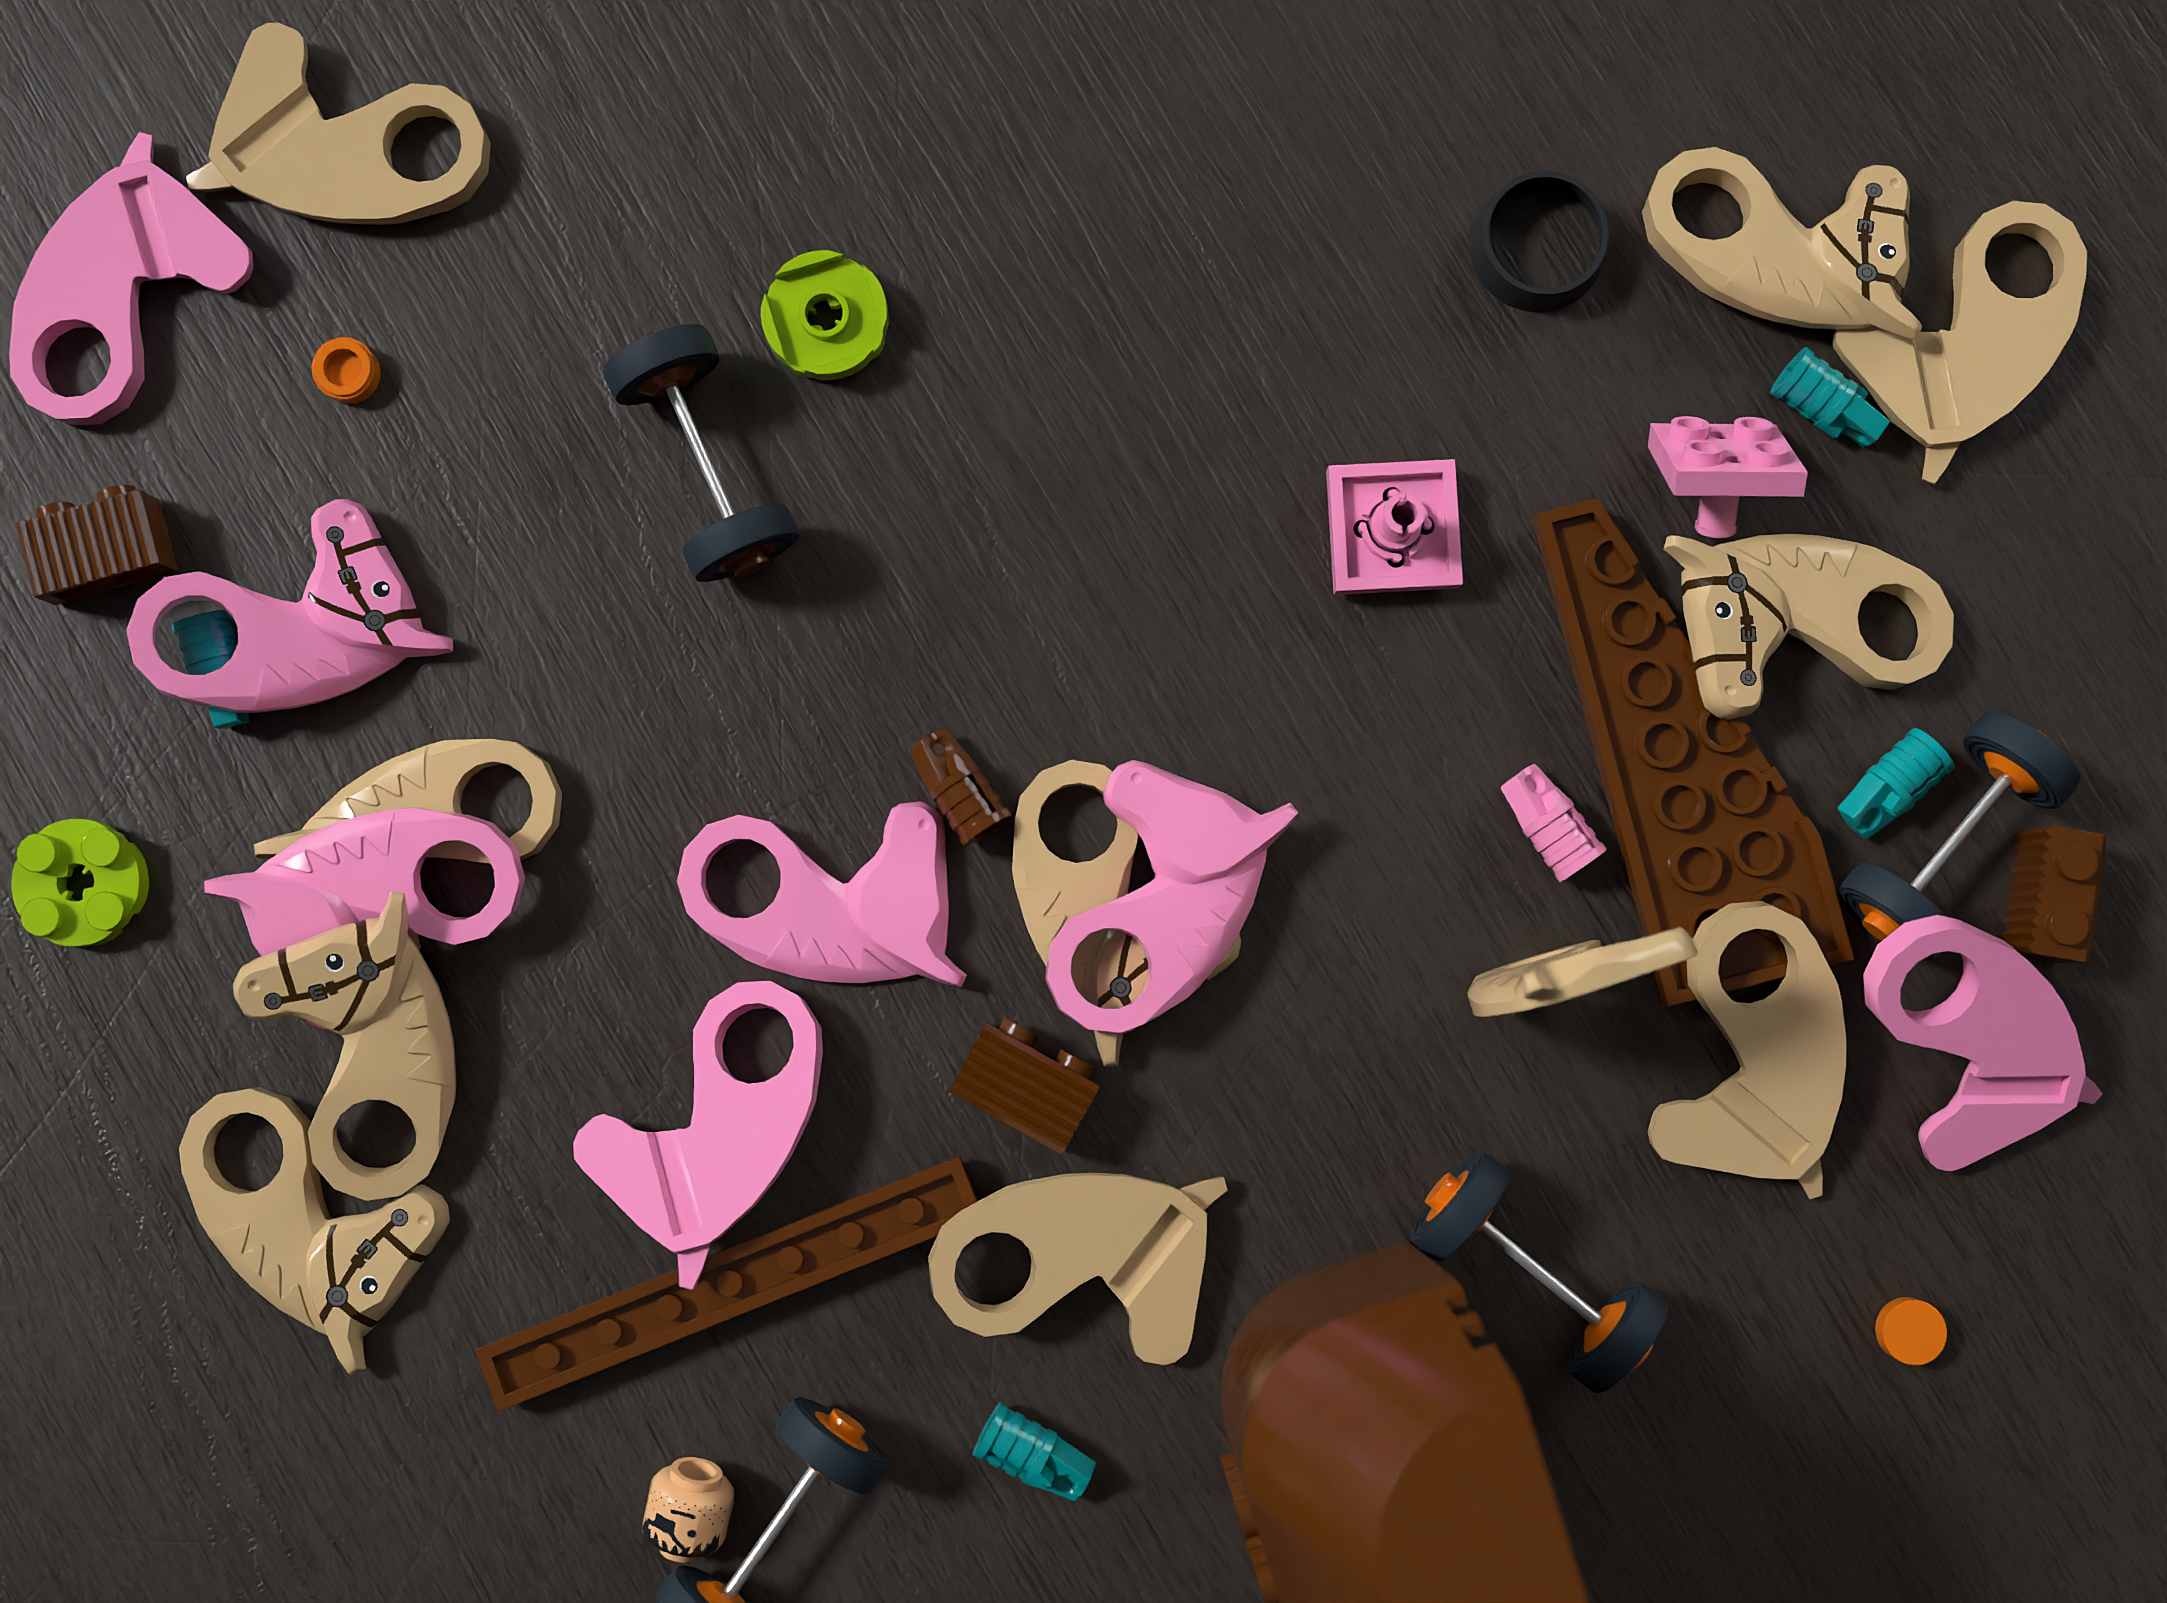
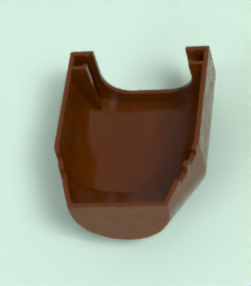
[1220,1241,1588,1603]

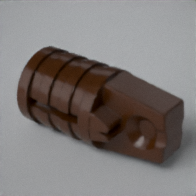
[909,728,1012,847]

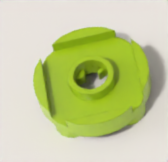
[761,250,889,380]
[11,819,149,947]

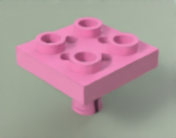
[1648,416,1808,538]
[1326,459,1463,595]

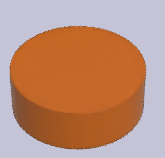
[312,337,381,404]
[1875,1297,1947,1365]

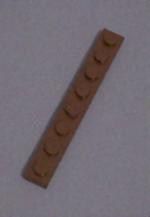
[474,1155,978,1412]

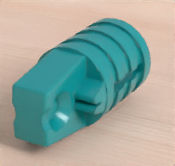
[1770,347,1890,447]
[171,610,250,729]
[1838,728,1955,840]
[972,1402,1096,1501]

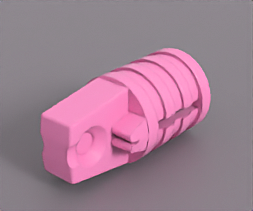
[1501,764,1607,882]

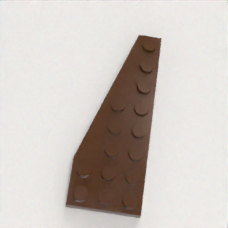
[1532,498,1854,1006]

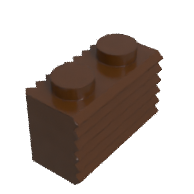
[16,485,178,605]
[2001,825,2107,964]
[949,1018,1100,1155]

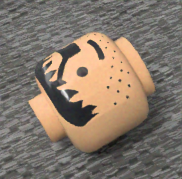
[643,1457,734,1563]

